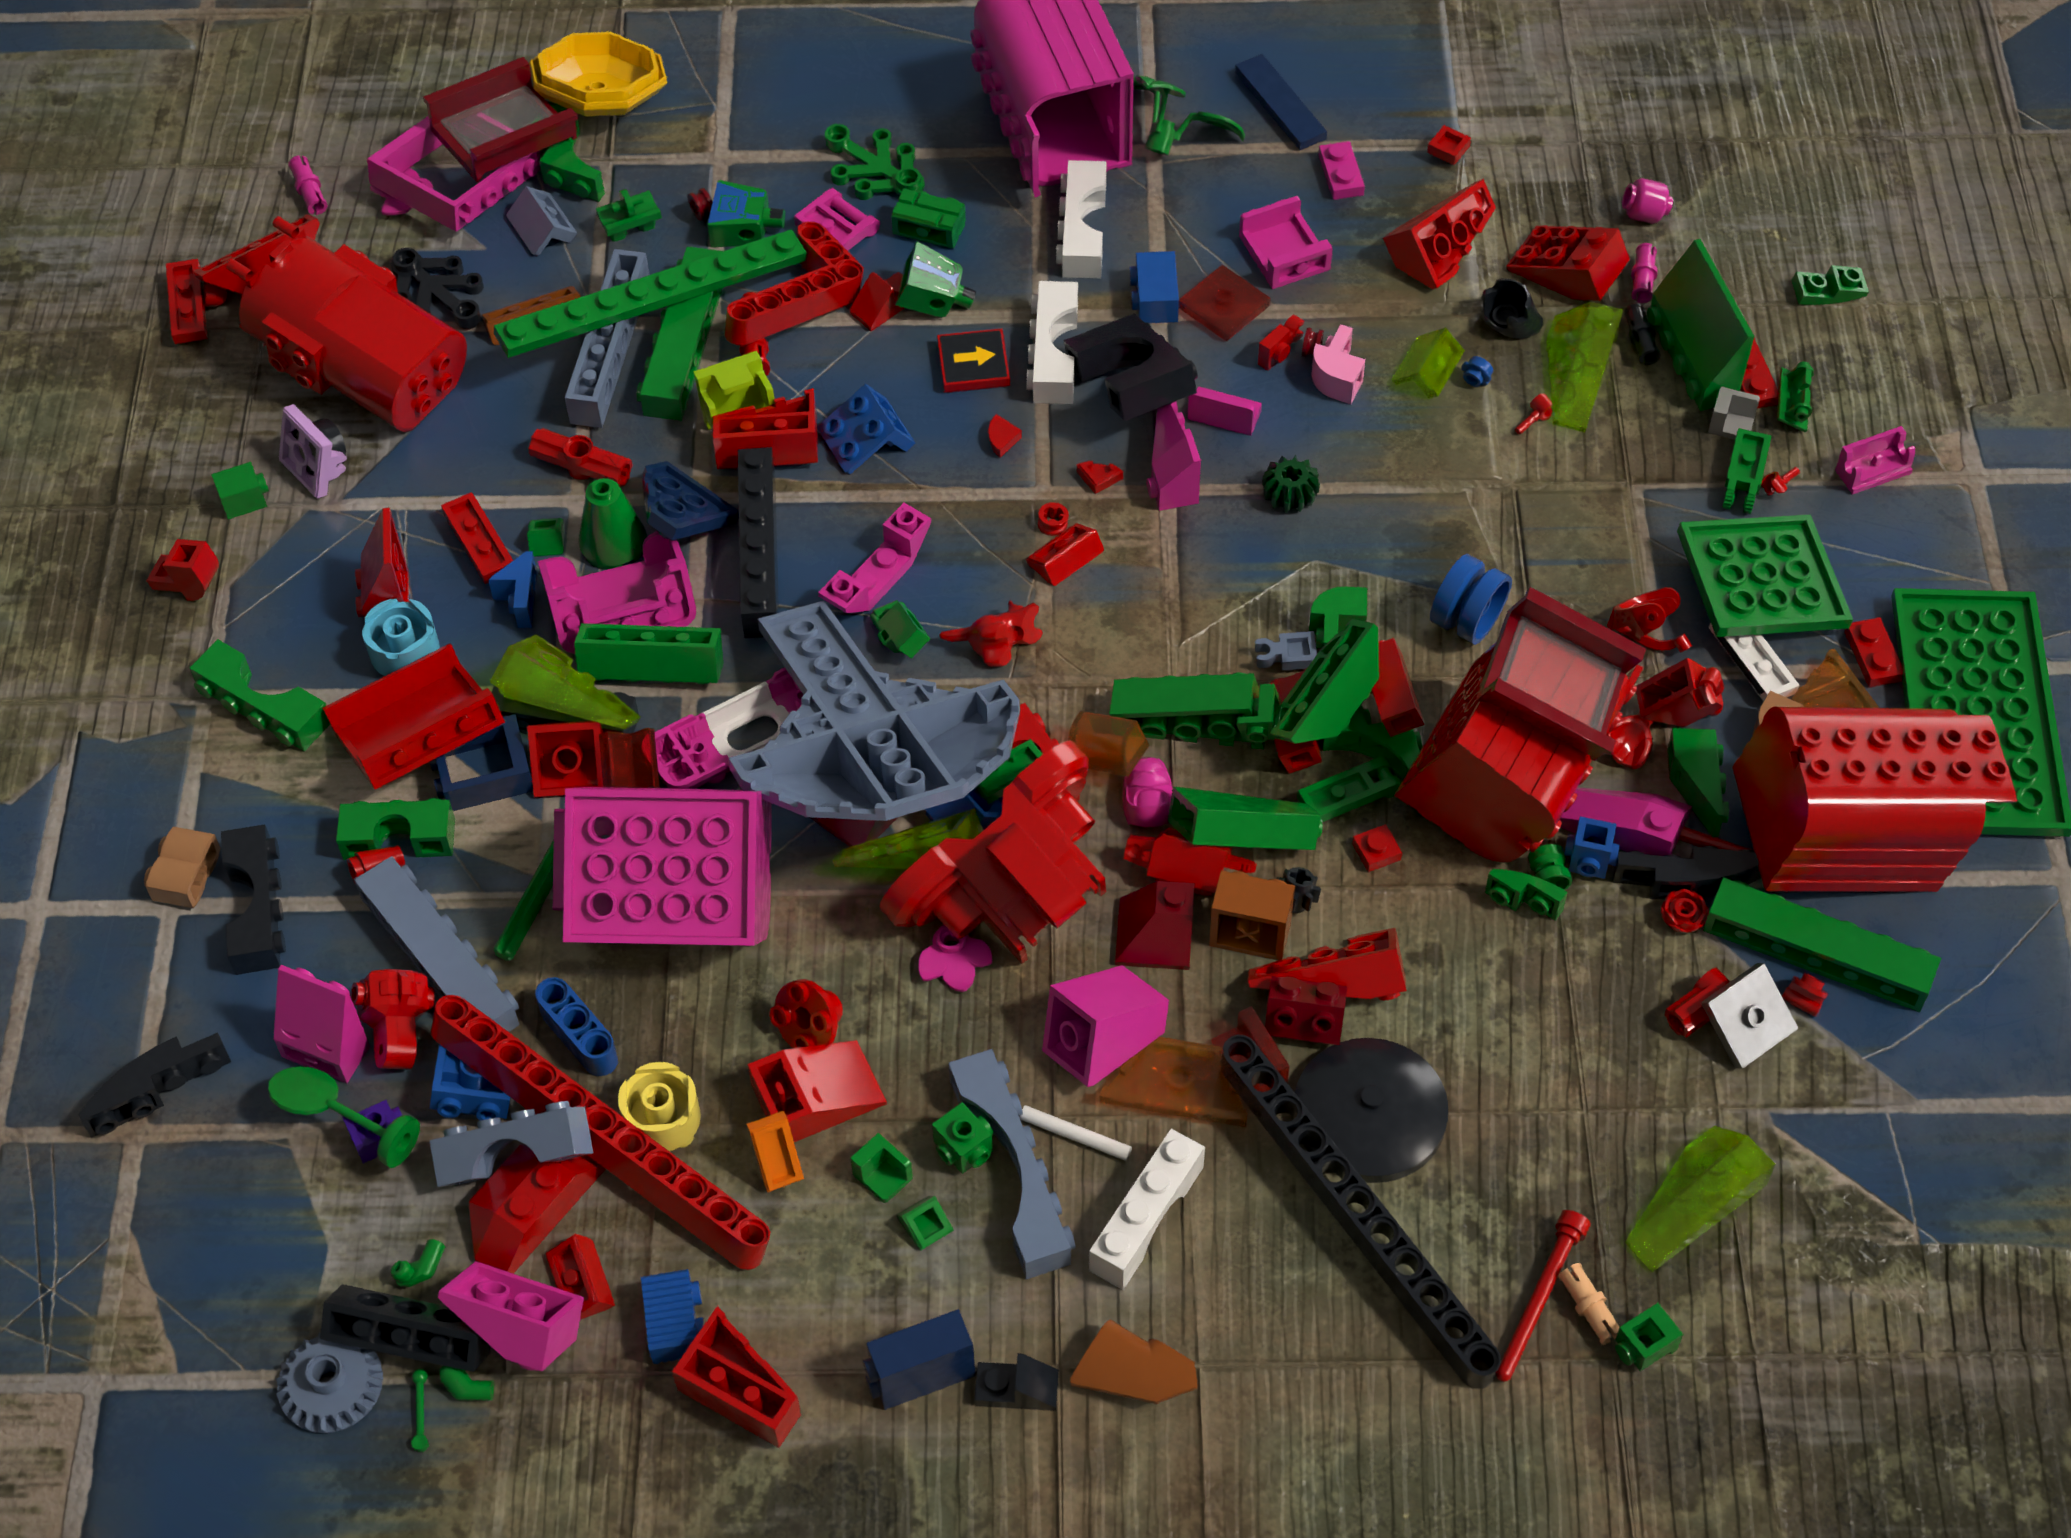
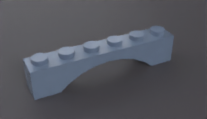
[948,1049,1076,1280]

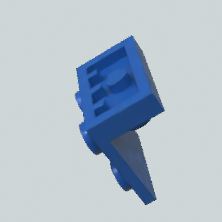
[818,384,916,474]

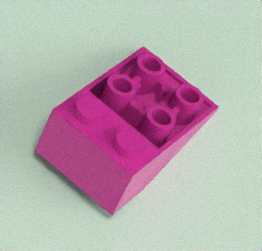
[274,965,370,1083]

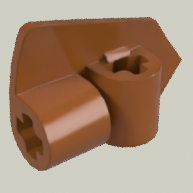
[1070,1319,1198,1404]

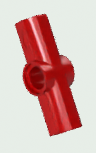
[528,428,633,486]

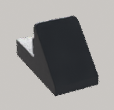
[975,1353,1059,1411]

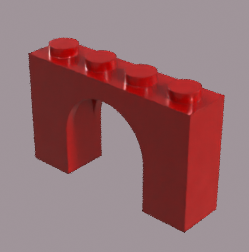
[1259,638,1425,774]

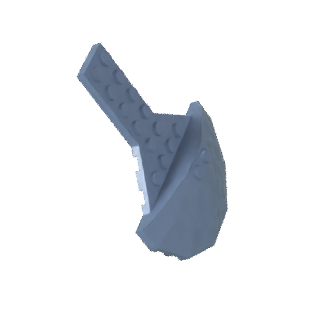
[728,601,1020,821]

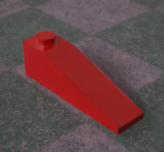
[1383,179,1496,289]
[1248,928,1407,1001]

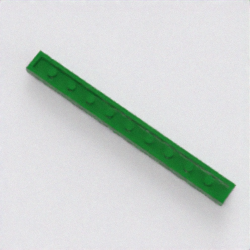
[494,229,807,358]

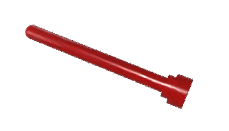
[1496,1210,1591,1382]

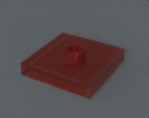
[1179,265,1271,342]

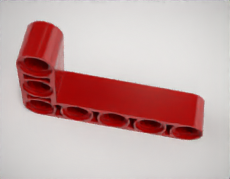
[724,221,864,345]

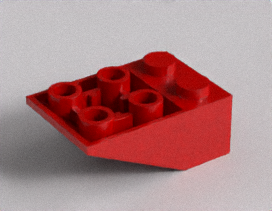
[1506,225,1630,301]
[747,1040,887,1142]

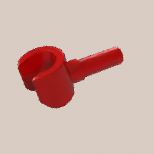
[1515,393,1552,435]
[1761,467,1800,495]

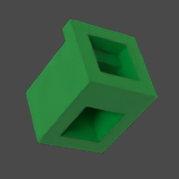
[1615,1303,1683,1372]

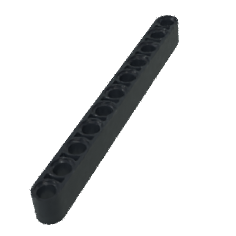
[1220,1035,1501,1389]

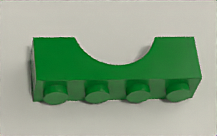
[189,639,330,752]

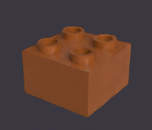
[1209,870,1295,960]

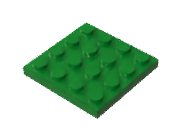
[1677,514,1853,637]

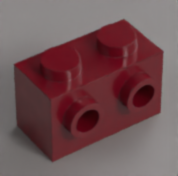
[1264,976,1348,1045]

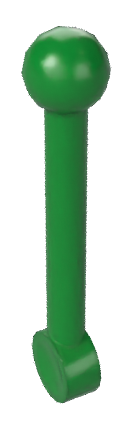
[411,1369,429,1452]

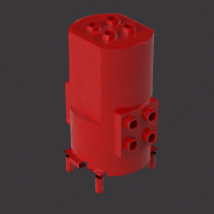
[226,216,467,432]

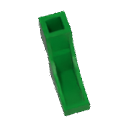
[533,102,605,202]
[1320,704,1422,782]

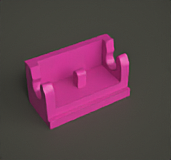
[1835,426,1915,495]

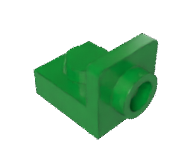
[1236,684,1281,743]

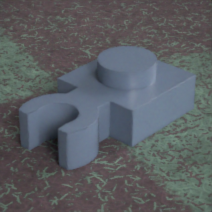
[1255,631,1317,670]

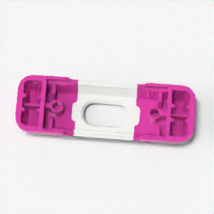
[644,667,803,789]

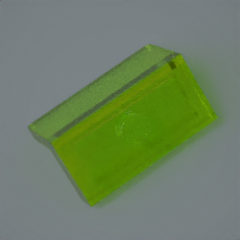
[1392,327,1465,399]

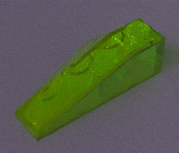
[1546,302,1623,432]
[490,634,641,729]
[832,808,983,869]
[1625,1125,1776,1272]

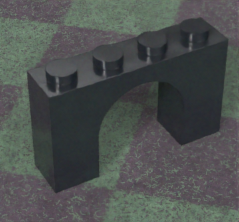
[1063,313,1198,421]

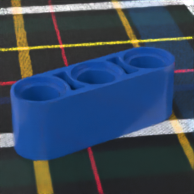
[535,977,618,1076]

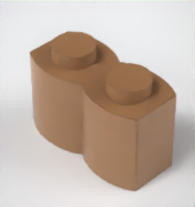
[144,827,221,908]

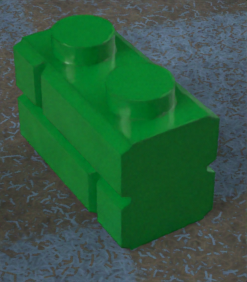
[891,189,966,249]

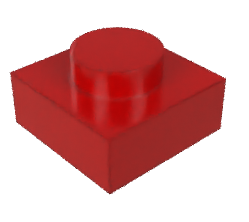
[1427,125,1471,165]
[1352,824,1402,873]

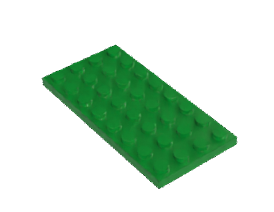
[1891,588,2071,837]

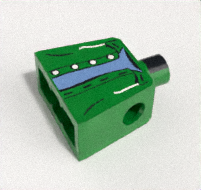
[896,242,976,318]

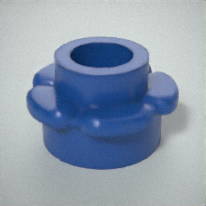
[1461,356,1493,387]

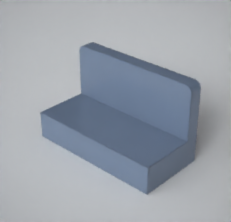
[507,186,578,256]

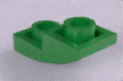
[1791,265,1869,305]
[1485,869,1568,921]

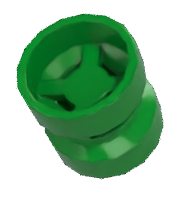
[1528,844,1572,890]

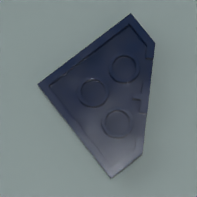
[641,461,739,541]

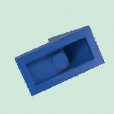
[489,551,538,628]

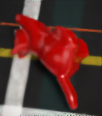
[939,601,1043,667]

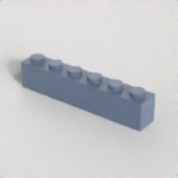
[354,856,519,1032]

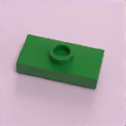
[975,739,1043,804]

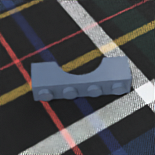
[429,1101,593,1187]

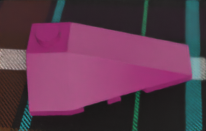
[1146,401,1201,511]
[1559,787,1692,856]

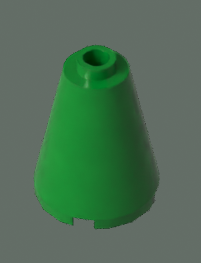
[578,478,647,570]

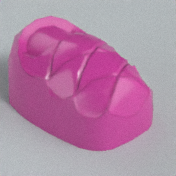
[1122,757,1173,827]

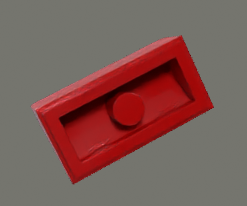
[1026,523,1104,586]
[546,1234,615,1320]

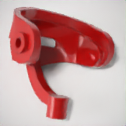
[1607,587,1692,653]

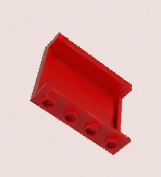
[323,643,505,790]

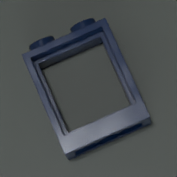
[430,714,533,811]

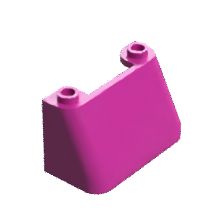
[538,531,696,654]

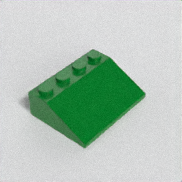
[1647,239,1754,411]

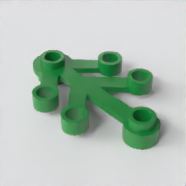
[825,124,925,200]

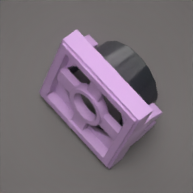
[279,404,347,499]

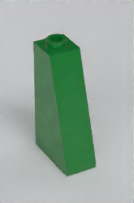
[1167,787,1323,850]

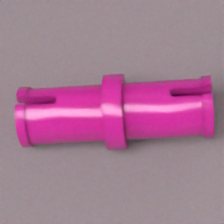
[288,155,328,215]
[1631,243,1658,303]

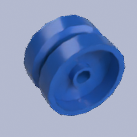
[1430,554,1512,645]

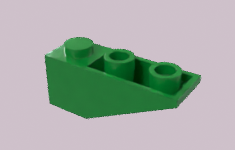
[1667,728,1729,838]

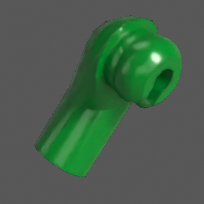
[439,1365,494,1401]

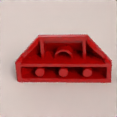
[193,214,320,294]
[469,1144,606,1274]

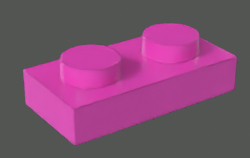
[1318,141,1365,200]

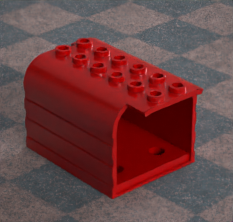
[1394,626,1644,862]
[1732,706,2017,892]

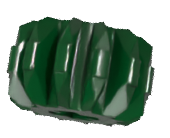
[1262,455,1320,513]

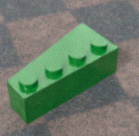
[1109,672,1265,750]

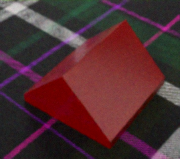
[527,720,607,797]

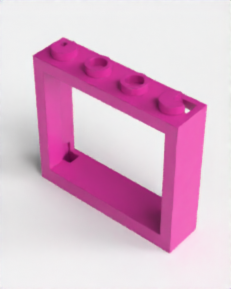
[367,113,541,232]

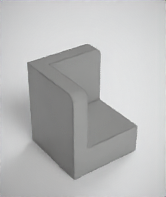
[1708,387,1760,439]

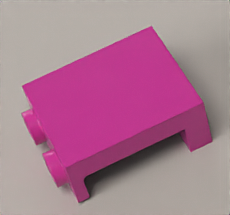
[1239,196,1333,290]

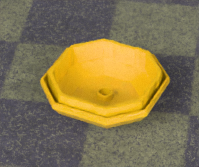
[529,32,667,116]

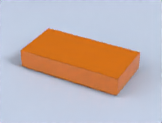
[747,1111,804,1192]

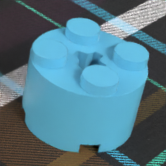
[362,598,440,676]

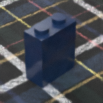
[862,1309,976,1410]

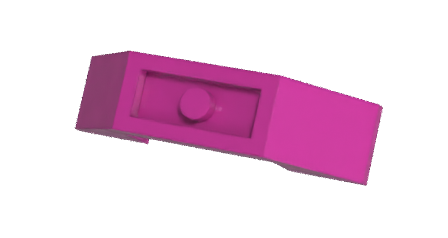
[818,502,931,613]

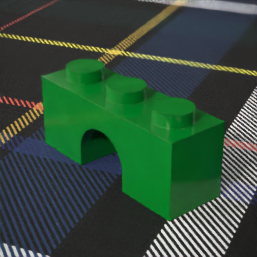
[336,798,455,860]

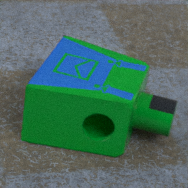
[708,180,785,247]

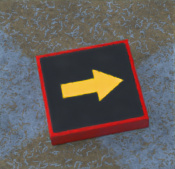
[937,329,1010,393]

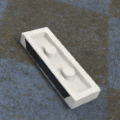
[1709,623,1800,701]

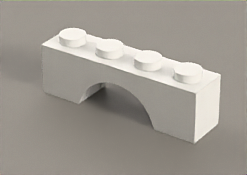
[1056,160,1106,279]
[1027,281,1078,404]
[1089,1129,1205,1290]

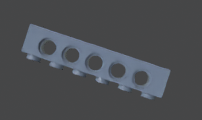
[565,249,650,428]

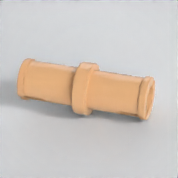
[1558,1263,1620,1345]

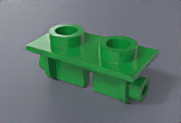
[1777,362,1814,432]

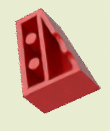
[713,388,818,469]

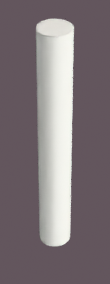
[1020,1105,1132,1161]

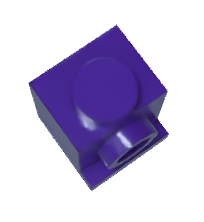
[342,1100,402,1164]

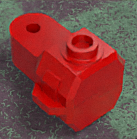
[350,969,435,1070]

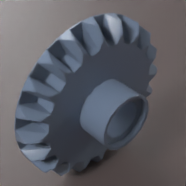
[276,1332,383,1433]

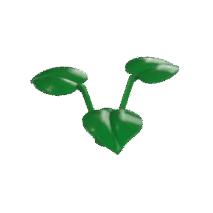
[1133,75,1245,156]

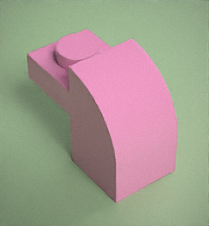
[1312,324,1365,405]

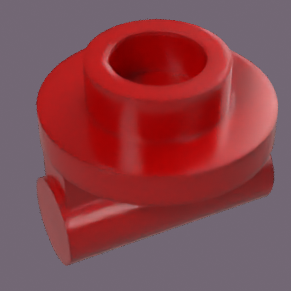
[1782,973,1828,1017]

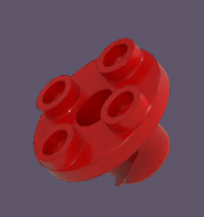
[769,979,843,1048]

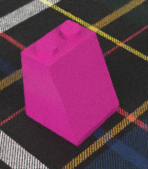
[1042,965,1169,1087]

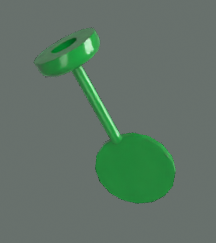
[268,1066,420,1168]

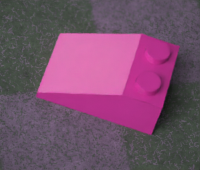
[438,1261,584,1371]

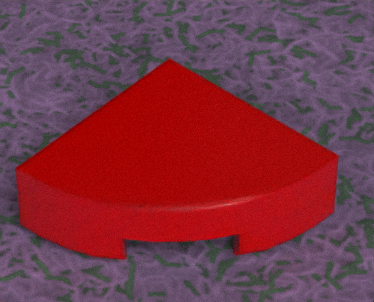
[988,414,1022,458]
[1076,461,1123,494]

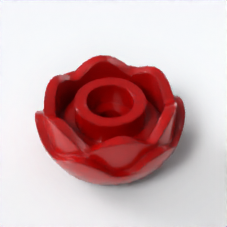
[1661,889,1709,933]

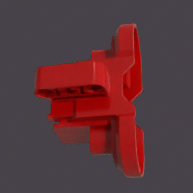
[879,740,1106,964]

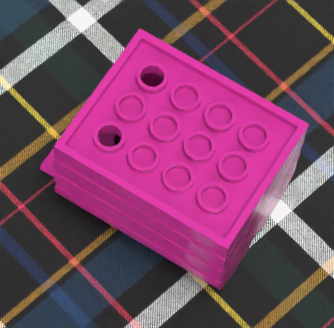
[970,0,1134,198]
[552,787,772,946]

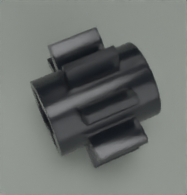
[1276,867,1321,913]

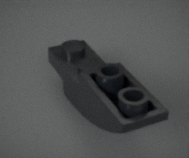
[1613,846,1762,900]
[79,1032,231,1138]

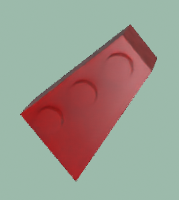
[672,1305,801,1448]

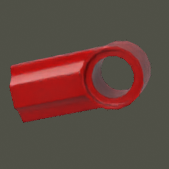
[1664,968,1731,1038]

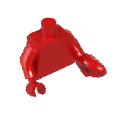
[1607,658,1724,769]

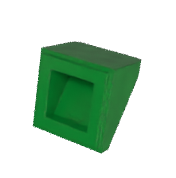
[527,518,564,557]
[896,1196,954,1250]

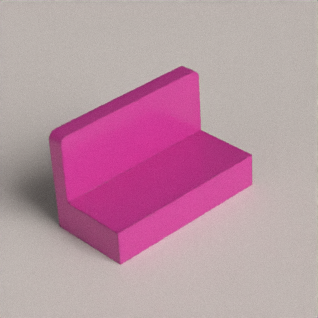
[1188,386,1262,436]

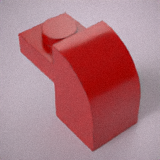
[146,539,219,601]

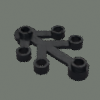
[391,248,484,330]

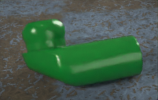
[391,1239,446,1288]

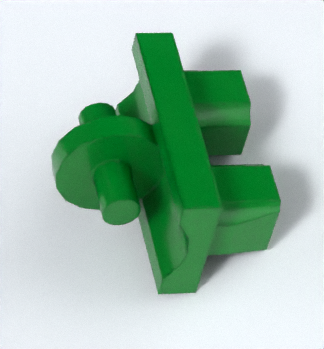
[596,189,662,242]

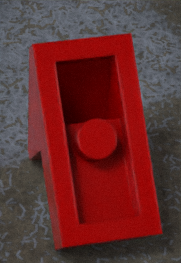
[850,272,905,331]

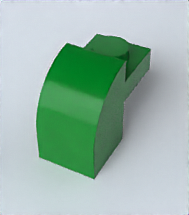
[1309,587,1367,649]

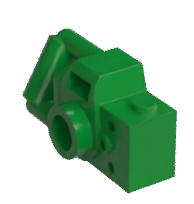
[870,600,930,659]

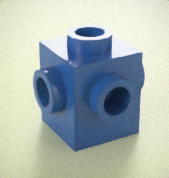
[1564,816,1620,879]

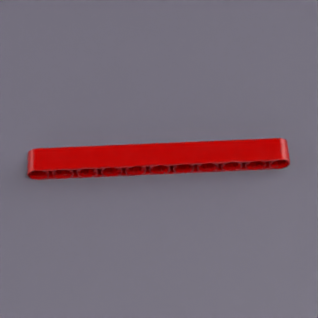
[431,995,770,1270]

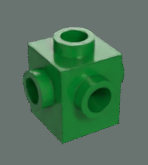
[932,1102,993,1174]

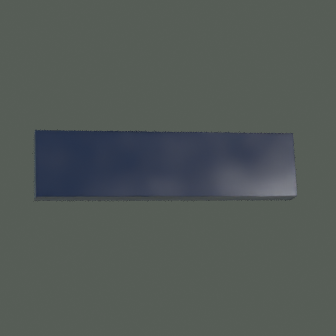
[1235,54,1327,150]

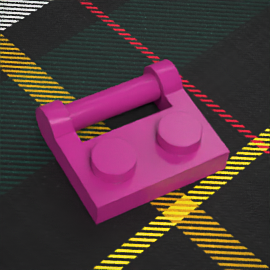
[794,188,880,251]

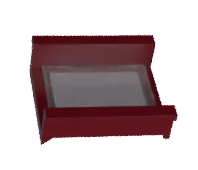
[423,57,578,183]
[1476,587,1646,761]

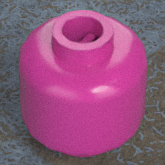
[1622,178,1673,224]

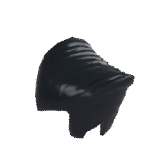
[1481,278,1544,339]

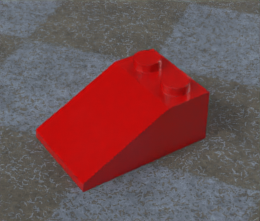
[355,507,409,619]

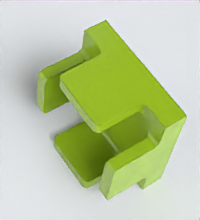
[693,351,775,430]

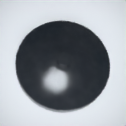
[1295,1038,1449,1183]

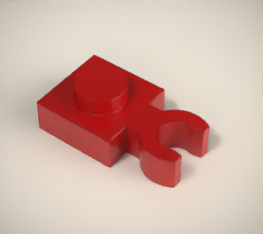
[1258,314,1305,371]

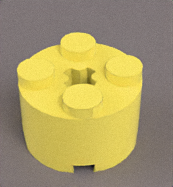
[618,1062,701,1151]

